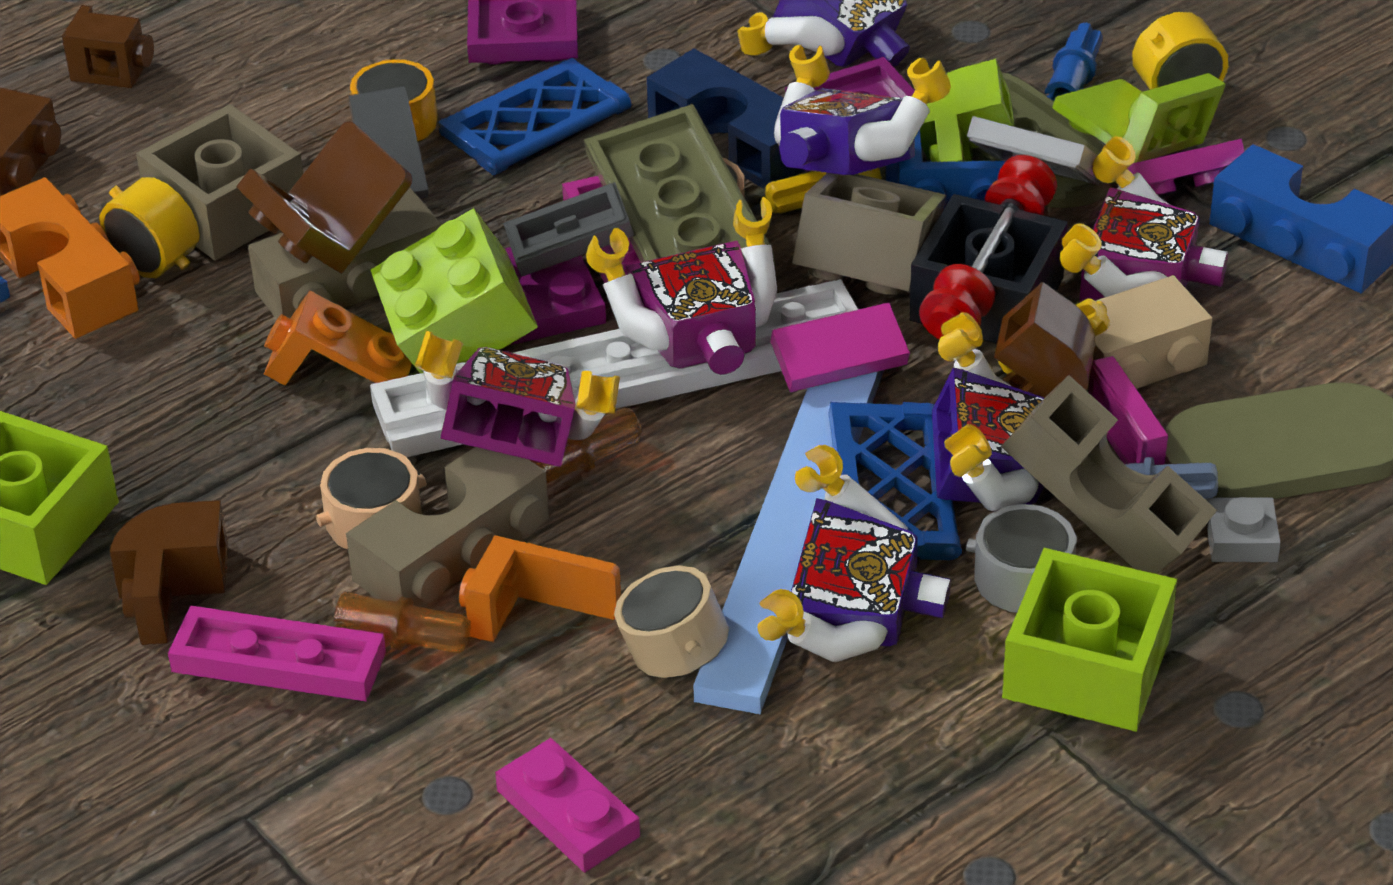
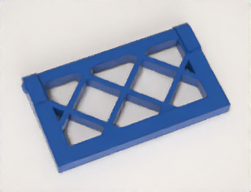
[438,57,631,175]
[828,402,962,560]

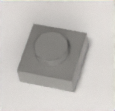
[1206,497,1280,562]

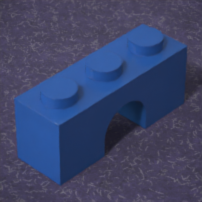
[1209,144,1393,294]

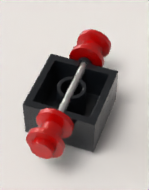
[909,155,1068,344]

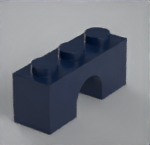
[647,48,805,190]

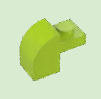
[920,59,1015,162]

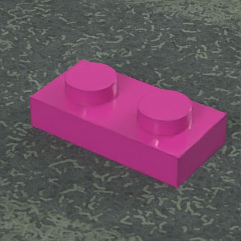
[1118,139,1245,196]
[495,738,640,873]

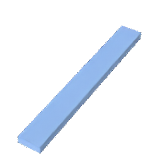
[693,370,884,714]

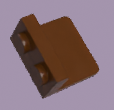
[236,121,413,274]

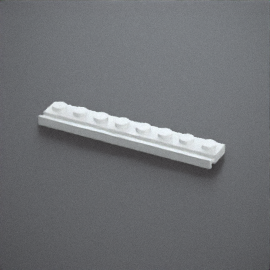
[370,279,858,457]

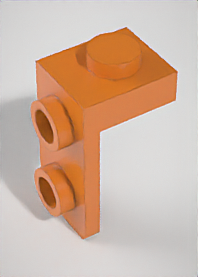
[264,291,412,386]
[459,535,621,642]

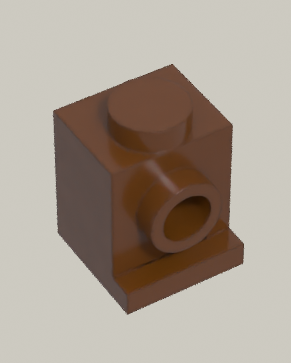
[62,5,154,88]

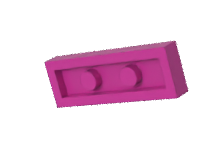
[168,606,386,701]

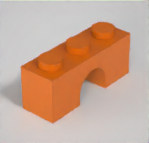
[0,177,140,339]

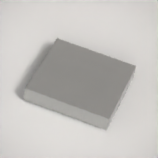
[967,116,1104,186]

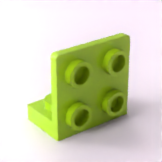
[1052,73,1226,163]

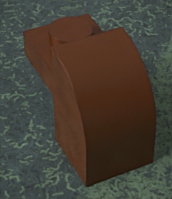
[994,282,1095,398]
[110,500,229,645]

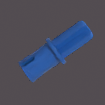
[1044,23,1103,101]

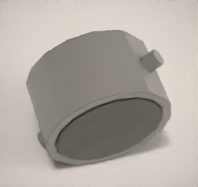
[966,504,1077,613]

